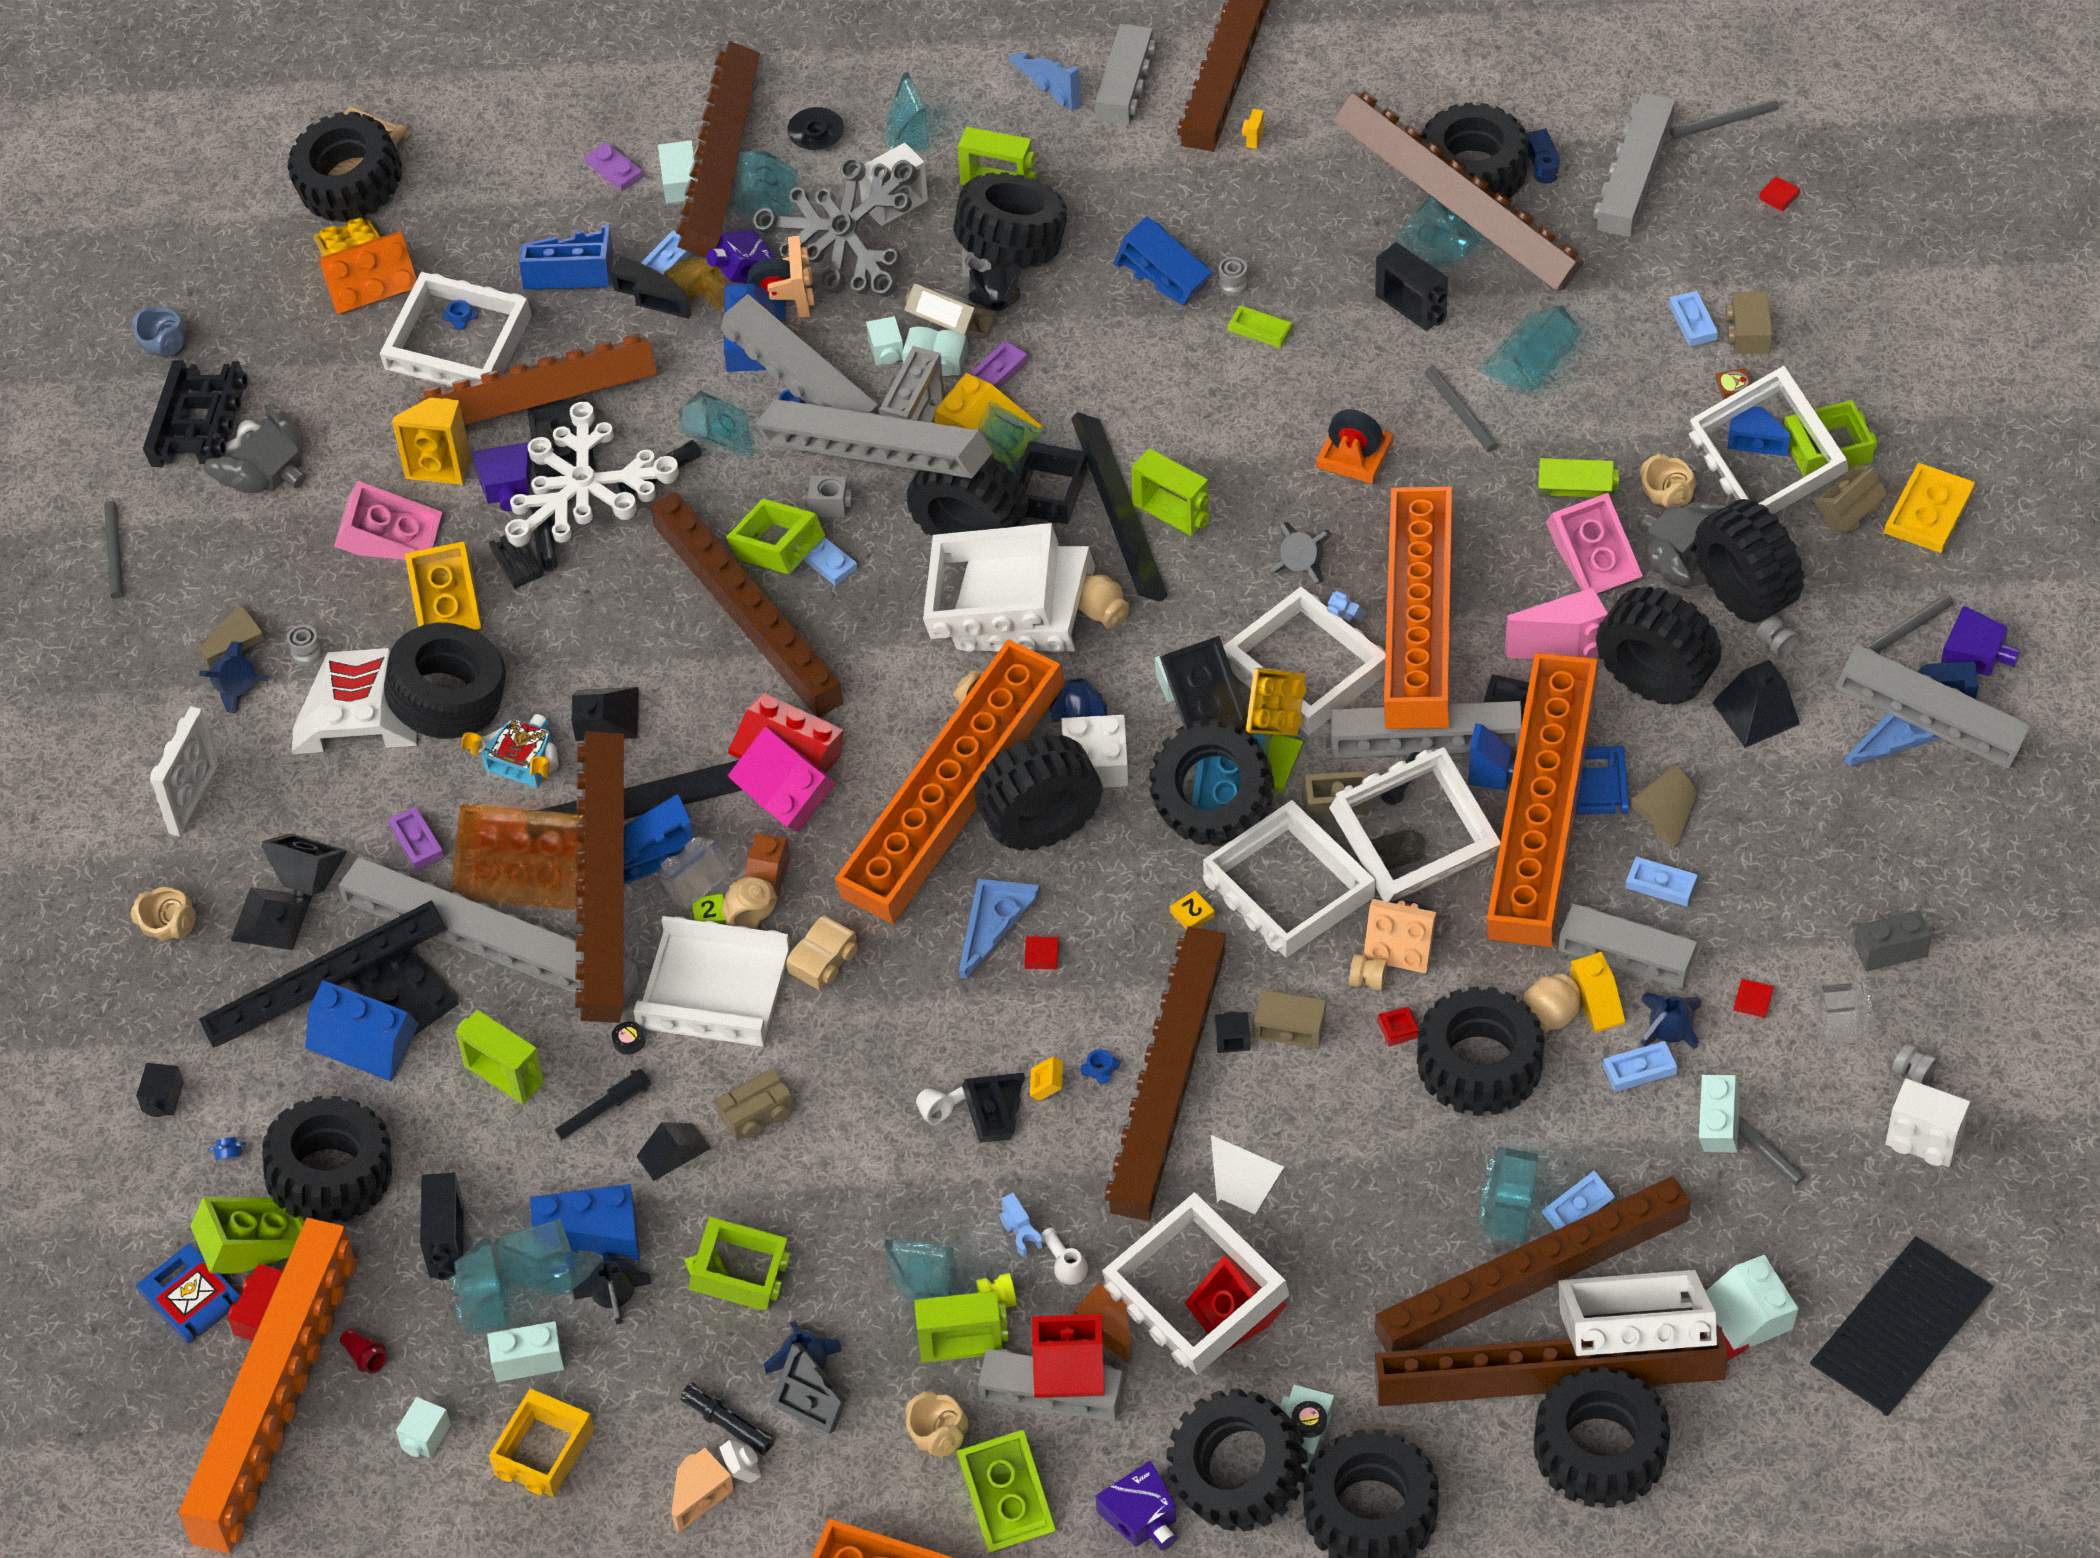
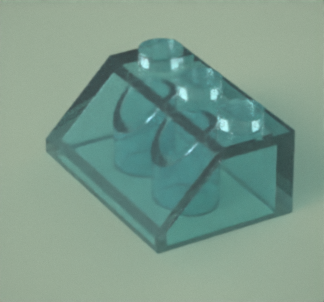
[1477,305,1582,391]

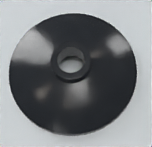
[787,107,844,150]

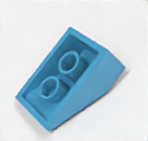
[1191,731,1270,810]

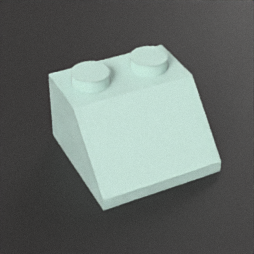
[1706,1255,1798,1350]

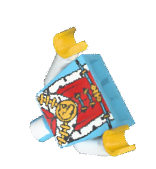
[460,714,559,788]

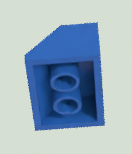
[724,283,786,372]
[305,980,419,1082]

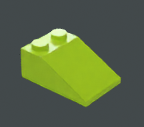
[190,1197,305,1273]
[955,1429,1056,1553]

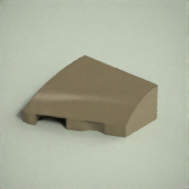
[197,605,264,670]
[1631,764,1697,849]

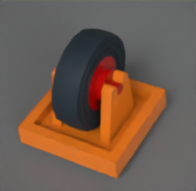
[1316,409,1394,484]

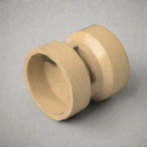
[1349,954,1387,991]

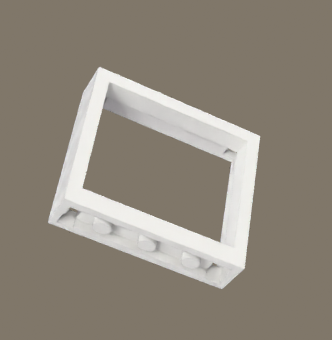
[380,272,532,386]
[1689,366,1848,514]
[923,523,1059,639]
[1223,587,1386,735]
[1329,747,1501,902]
[1203,800,1375,958]
[1102,1192,1290,1375]
[1558,1270,1717,1356]

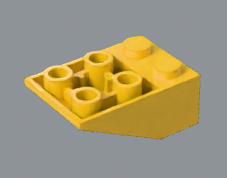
[314,218,380,257]
[1246,668,1306,736]

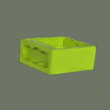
[957,126,1037,185]
[1783,400,1877,477]
[1131,448,1210,536]
[1538,458,1619,498]
[726,498,825,575]
[455,1009,544,1105]
[688,1216,791,1310]
[914,1291,1009,1363]

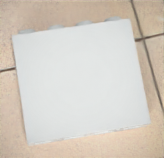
[952,546,1095,652]
[634,916,790,1047]

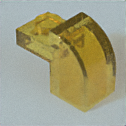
[664,258,726,311]

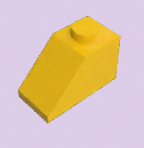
[1570,952,1625,1033]

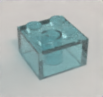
[1478,1146,1538,1245]

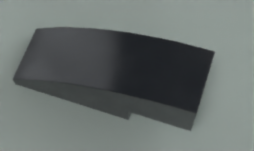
[611,256,691,319]

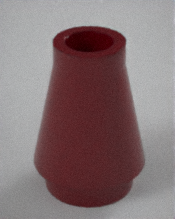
[339,1328,387,1374]

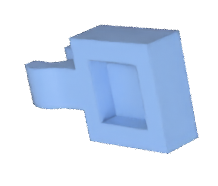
[1327,590,1367,623]
[999,1193,1042,1257]

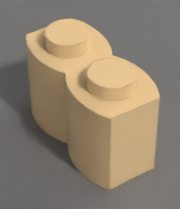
[786,915,858,991]

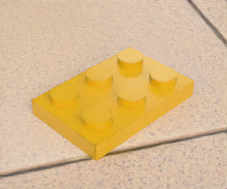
[1884,463,1976,554]

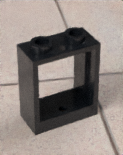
[1375,242,1448,332]
[1017,441,1087,524]
[420,1172,464,1280]

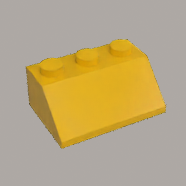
[392,398,471,485]

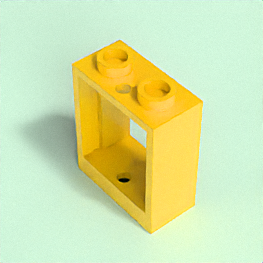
[489,1388,594,1497]

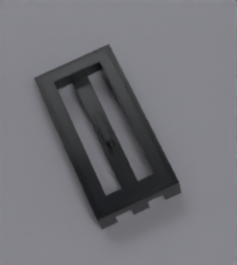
[489,535,542,589]

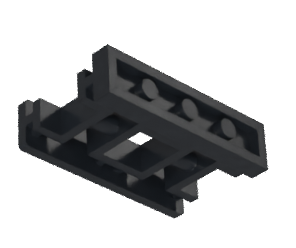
[143,360,248,468]

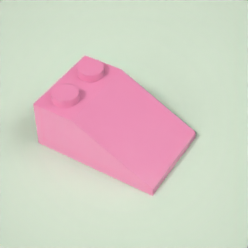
[334,481,442,560]
[1546,493,1643,594]
[1505,588,1608,659]

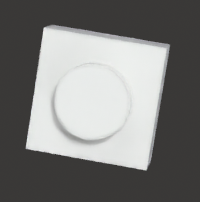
[719,1440,761,1483]

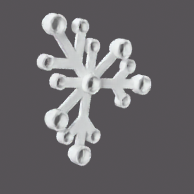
[505,402,679,547]

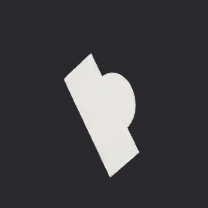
[1211,1135,1284,1214]

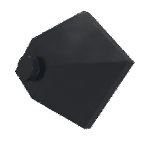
[1712,659,1800,748]
[571,687,639,741]
[261,833,347,897]
[231,887,312,950]

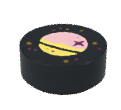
[612,1021,645,1055]
[1292,1401,1327,1438]

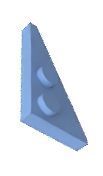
[1009,52,1080,111]
[1844,713,1941,766]
[959,879,1039,979]

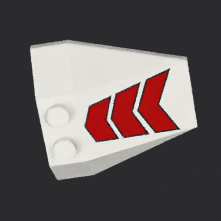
[292,648,417,754]

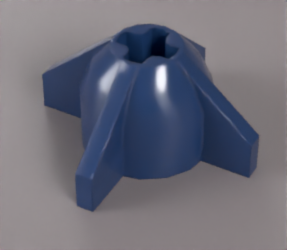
[199,641,268,713]
[1049,678,1108,722]
[1641,992,1702,1049]
[763,1321,841,1374]

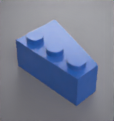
[1113,216,1212,306]
[519,224,613,290]
[624,794,697,884]
[530,1184,640,1261]

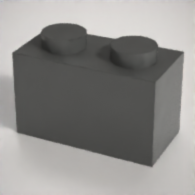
[1854,910,1932,972]

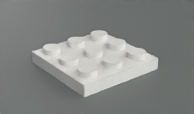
[150,706,219,837]

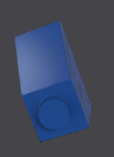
[1727,406,1790,456]
[1468,723,1515,791]

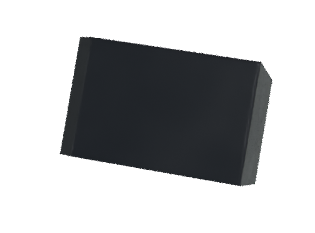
[636,1122,711,1181]

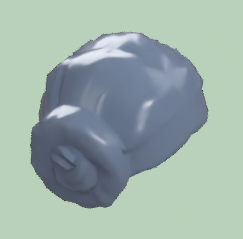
[131,306,187,357]

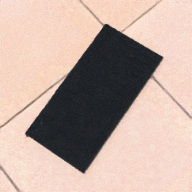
[1810,1236,1994,1416]

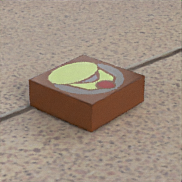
[1715,368,1751,400]

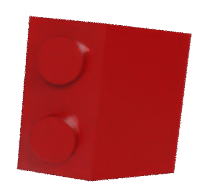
[1185,1255,1287,1353]

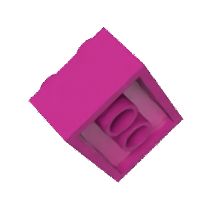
[727,726,837,832]

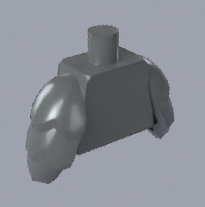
[204,404,306,493]
[1640,501,1726,587]

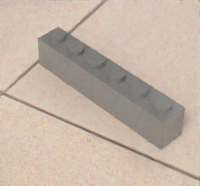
[1593,93,1675,237]
[721,294,878,414]
[1835,644,2030,768]
[1331,701,1522,758]

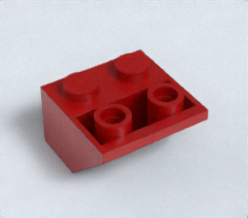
[1032,1314,1104,1398]

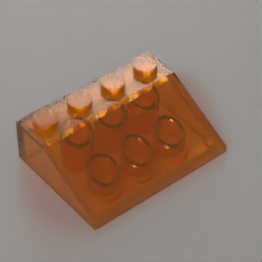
[450,804,582,910]

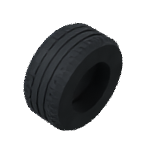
[384,622,506,739]

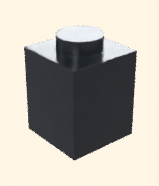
[136,1063,184,1117]

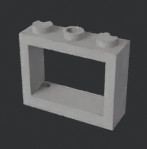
[879,346,944,423]

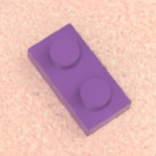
[585,142,643,191]
[969,341,1028,389]
[387,807,444,871]

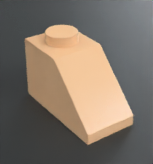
[671,1448,734,1532]

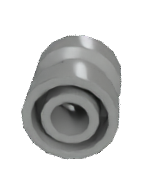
[1218,257,1248,297]
[1755,615,1799,658]
[287,625,322,666]
[1892,1042,1938,1085]

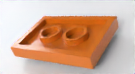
[318,231,417,314]

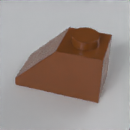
[745,833,790,896]
[1073,1283,1132,1363]

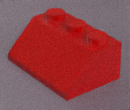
[728,693,844,773]

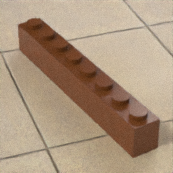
[417,334,657,425]

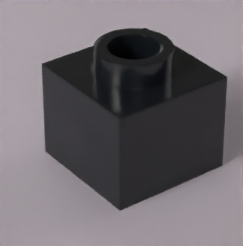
[1215,1011,1250,1053]

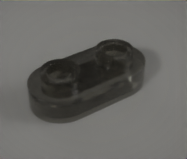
[1370,830,1425,870]

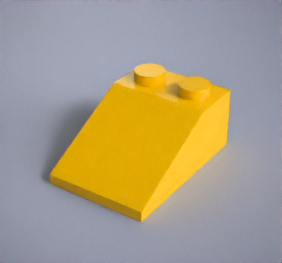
[934,373,1043,467]
[405,541,482,631]

